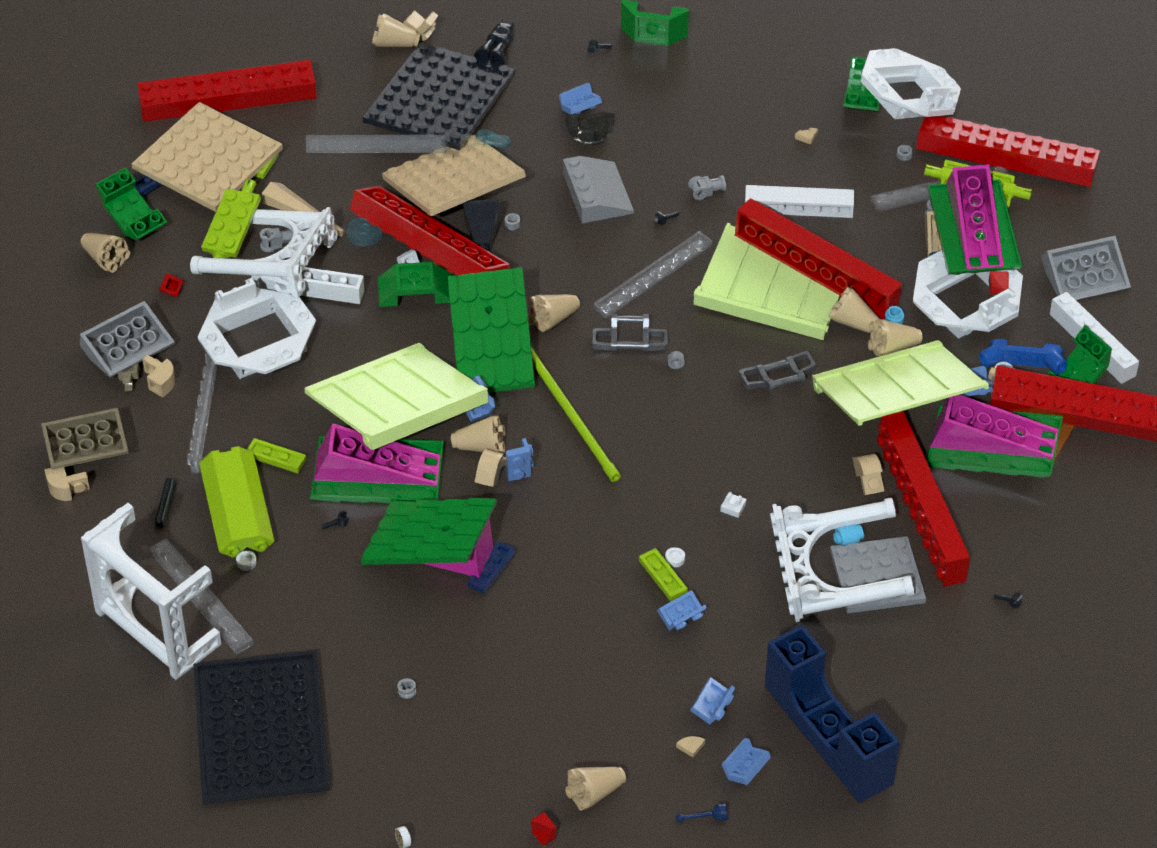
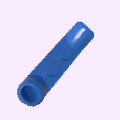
[979,339,1067,375]

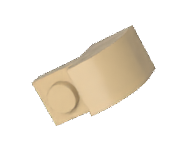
[403,10,438,41]
[143,355,175,398]
[475,449,506,487]
[853,454,884,495]
[44,467,90,501]

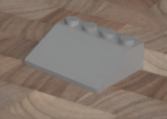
[563,156,634,224]
[1041,236,1131,300]
[80,301,175,378]

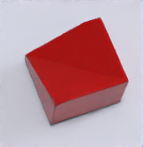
[988,271,1009,294]
[158,273,184,298]
[531,812,556,846]

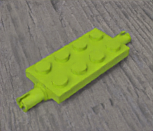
[924,160,1032,209]
[201,179,261,259]

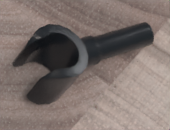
[587,40,612,54]
[654,211,679,225]
[321,511,349,529]
[994,593,1023,608]

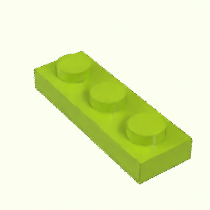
[247,438,307,473]
[639,548,688,602]

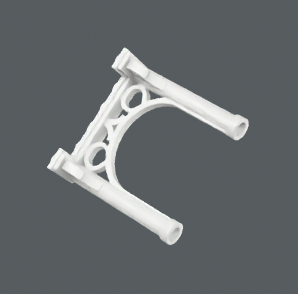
[190,207,338,299]
[770,498,914,622]

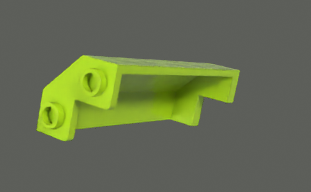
[199,446,275,558]

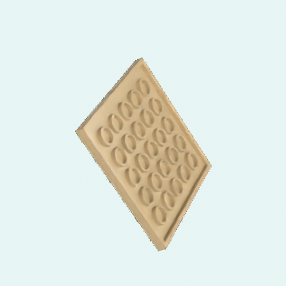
[132,102,283,212]
[382,135,526,216]

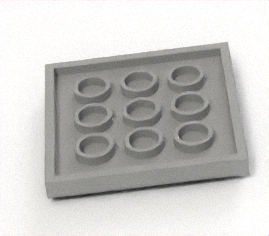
[830,536,926,613]

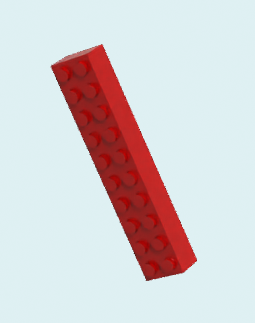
[137,60,317,122]
[916,116,1100,187]
[350,186,510,275]
[734,198,902,320]
[989,365,1157,442]
[876,411,970,587]

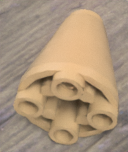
[372,13,420,48]
[81,233,130,273]
[828,287,879,334]
[528,294,580,332]
[868,319,922,356]
[451,416,505,453]
[565,767,626,811]

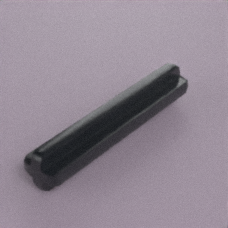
[155,478,176,527]

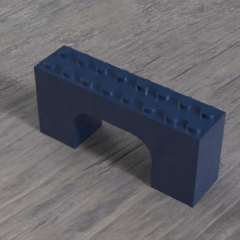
[765,625,900,803]

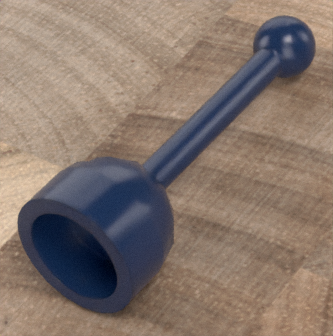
[676,803,728,822]

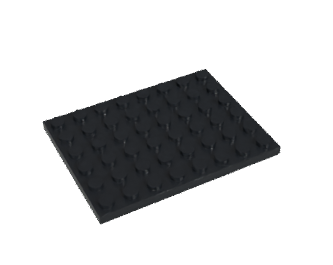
[363,42,515,150]
[193,651,330,805]

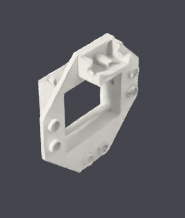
[860,48,961,119]
[913,250,1023,339]
[198,278,316,379]

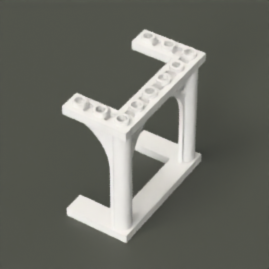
[81,503,221,680]

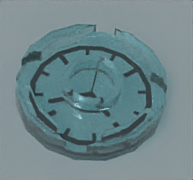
[476,129,511,148]
[346,217,383,247]

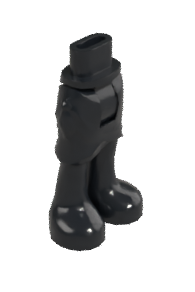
[474,20,514,65]

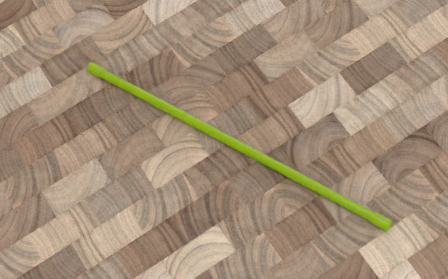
[531,347,621,482]

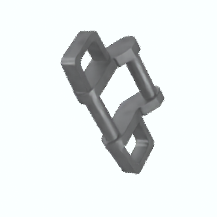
[592,314,668,351]
[739,351,815,392]

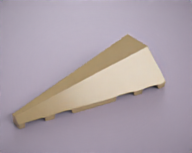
[262,182,345,237]

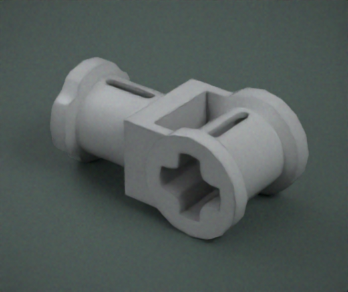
[688,175,726,200]
[260,228,293,252]

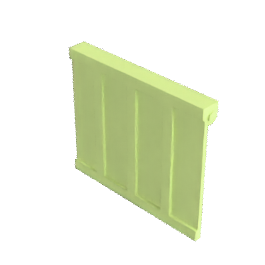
[693,223,840,340]
[812,340,989,426]
[305,343,488,450]

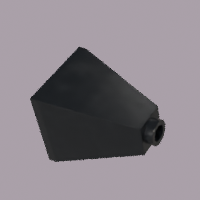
[463,200,501,251]

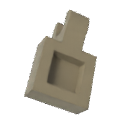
[118,363,140,391]

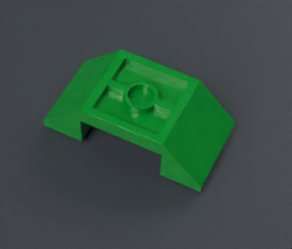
[621,0,689,46]
[843,57,880,112]
[95,167,167,240]
[378,262,452,307]
[1046,325,1112,384]

